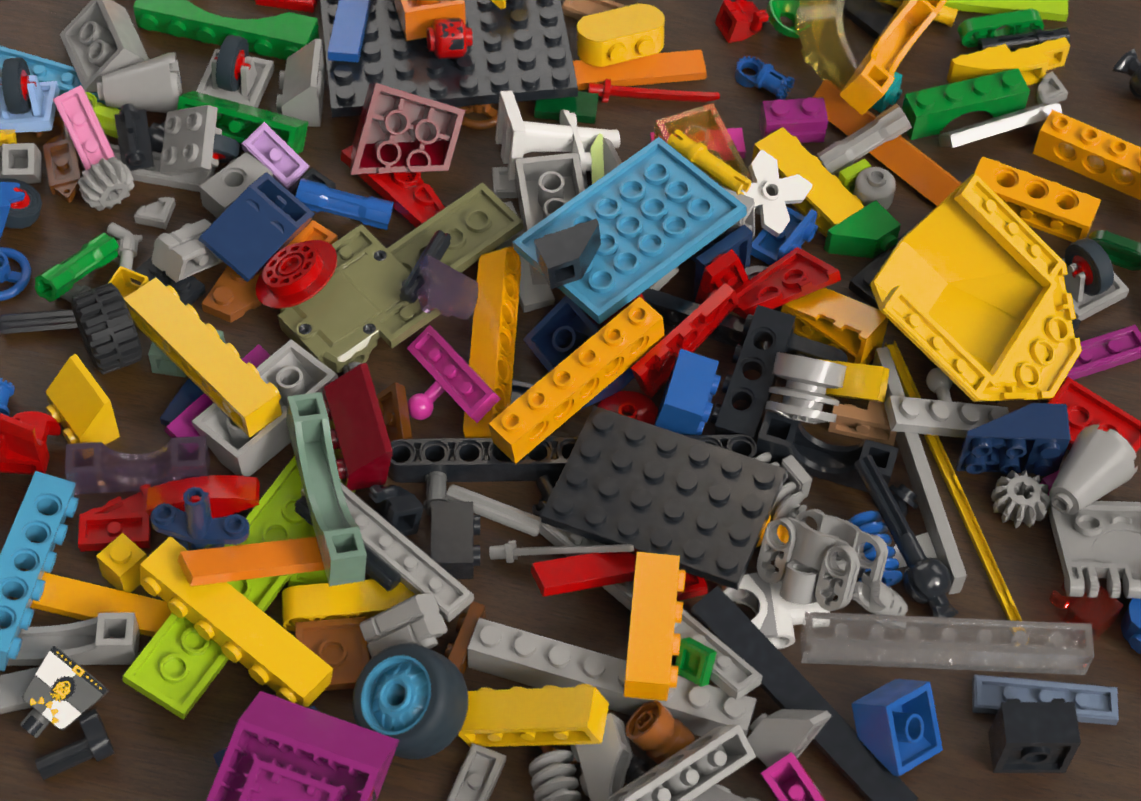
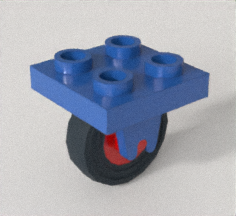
[0,178,42,240]

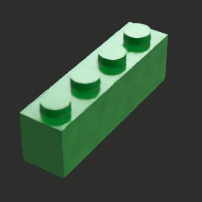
[177,91,308,154]

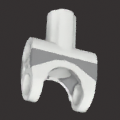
[721,572,830,649]

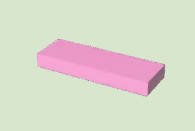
[53,85,117,170]

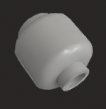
[853,167,896,210]

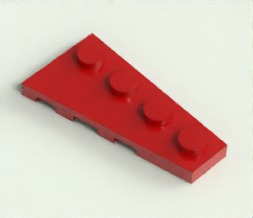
[341,145,445,228]
[631,283,739,398]

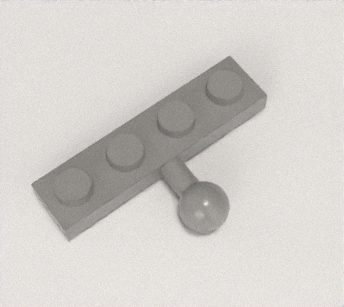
[884,367,1009,438]

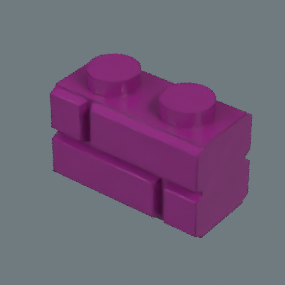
[759,97,828,143]

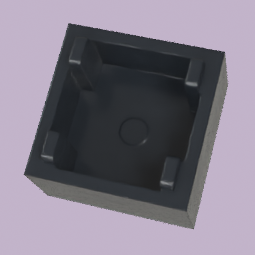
[988,698,1081,773]

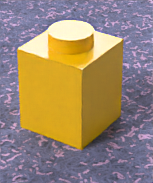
[96,533,147,593]

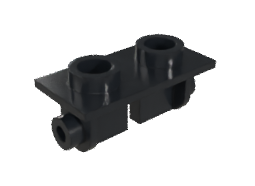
[115,104,154,171]

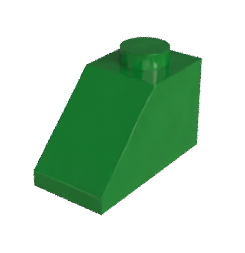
[824,200,901,259]

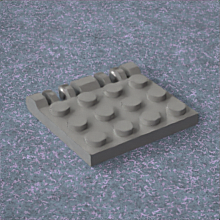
[1047,501,1141,599]

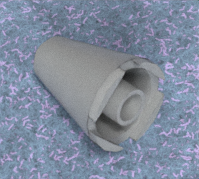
[97,52,182,113]
[1049,425,1138,514]

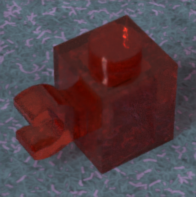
[1049,582,1123,647]

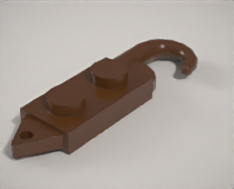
[35,116,82,203]

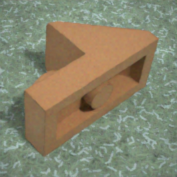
[828,400,897,446]

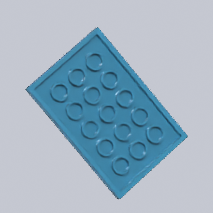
[512,137,747,324]

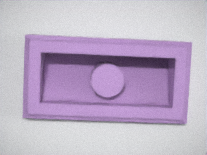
[242,122,309,190]

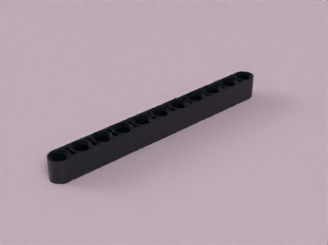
[388,434,757,483]

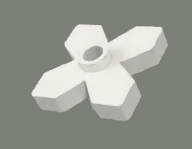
[741,150,813,237]

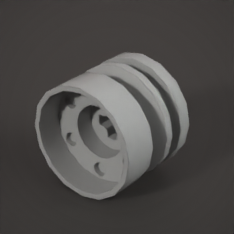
[765,352,847,424]

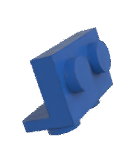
[751,206,818,266]

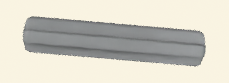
[446,484,541,536]

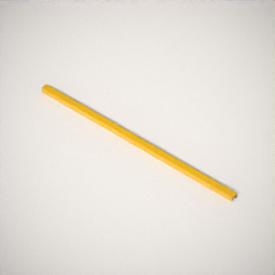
[884,340,1029,642]

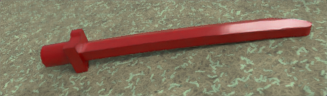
[588,79,720,103]

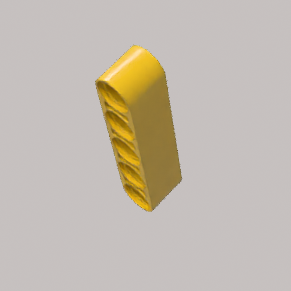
[282,579,444,632]

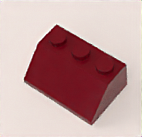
[322,363,393,491]

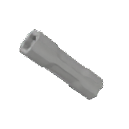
[817,104,912,176]

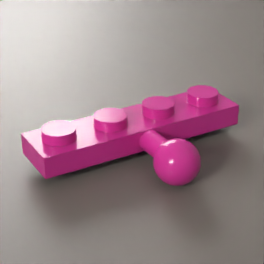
[407,325,501,423]

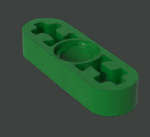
[957,9,1044,47]

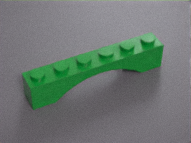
[133,0,320,60]

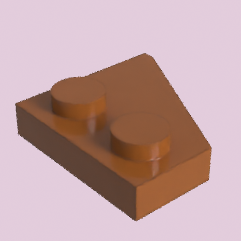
[201,266,264,323]

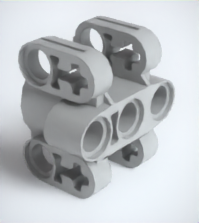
[757,509,888,611]

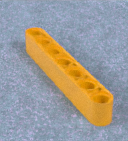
[463,246,521,438]

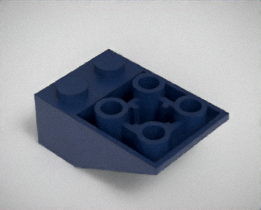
[198,172,315,282]
[956,403,1071,476]

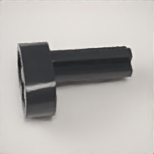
[35,708,115,780]

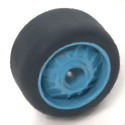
[352,643,468,759]

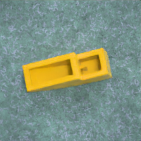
[818,359,890,402]

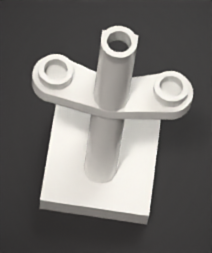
[496,91,620,180]

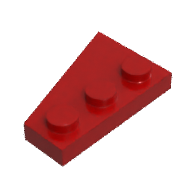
[732,247,841,319]

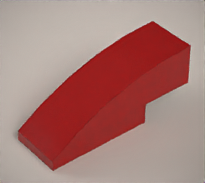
[146,475,260,518]

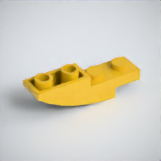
[947,37,1070,85]

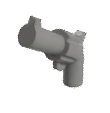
[107,222,143,271]

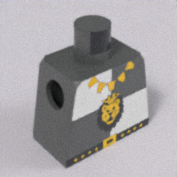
[20,646,110,738]

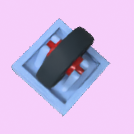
[0,57,60,133]

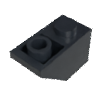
[534,219,601,289]

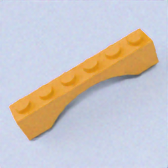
[839,0,947,115]

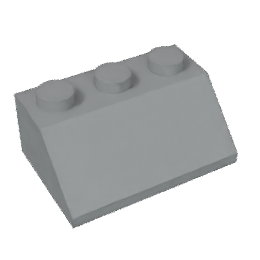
[60,0,149,93]

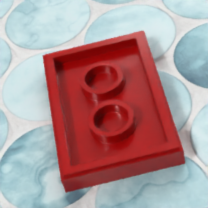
[1046,377,1141,454]

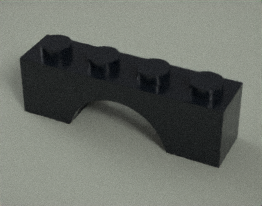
[755,411,899,493]

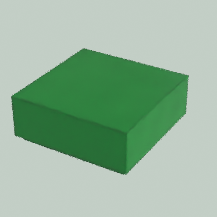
[675,637,717,687]

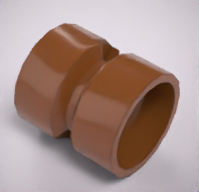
[625,700,695,765]

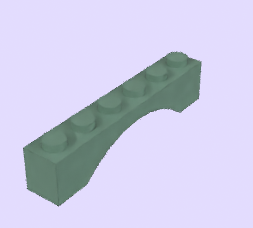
[286,392,367,586]

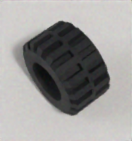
[71,283,142,375]

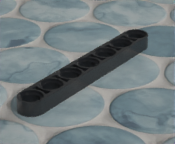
[642,288,848,362]

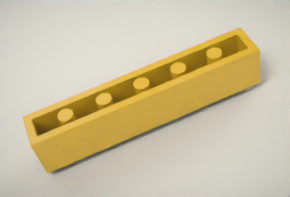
[124,277,282,437]
[140,536,333,708]

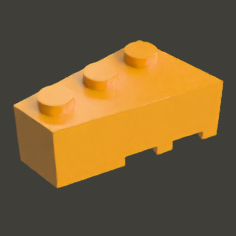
[781,287,888,365]

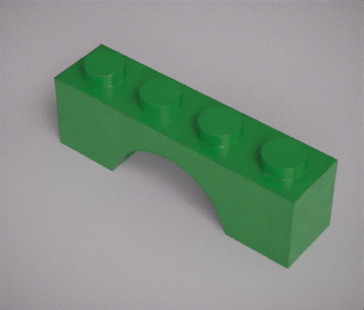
[902,68,1030,140]

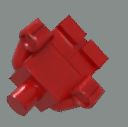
[715,0,769,43]

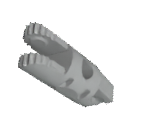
[852,580,908,625]

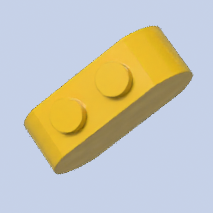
[577,3,665,67]

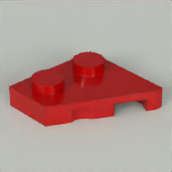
[78,484,151,552]

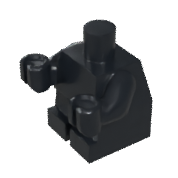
[368,485,424,536]

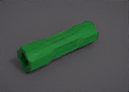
[34,232,119,302]

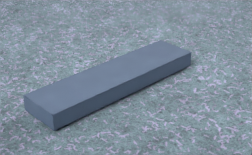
[972,675,1119,725]

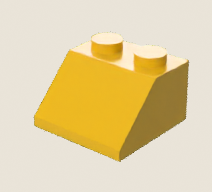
[45,354,120,457]

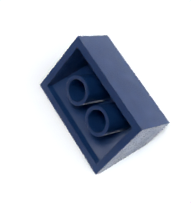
[523,296,636,409]

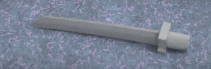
[489,540,634,563]

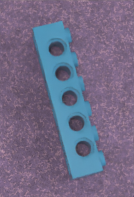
[0,471,79,671]

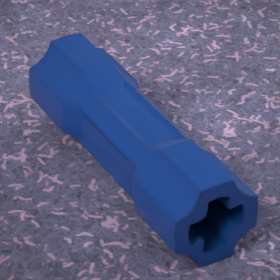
[295,178,394,230]

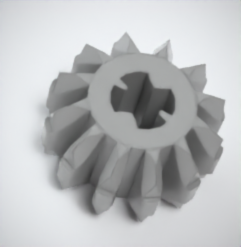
[78,157,135,211]
[991,469,1051,528]

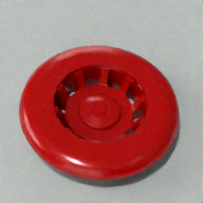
[255,240,338,309]

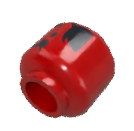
[427,17,473,59]

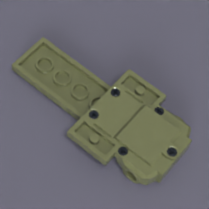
[278,182,524,373]

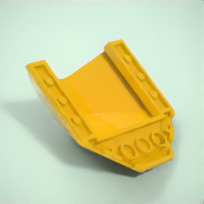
[870,173,1082,402]

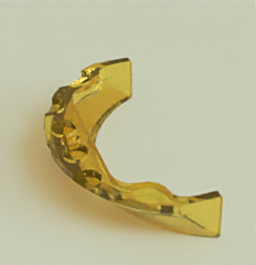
[795,0,859,90]

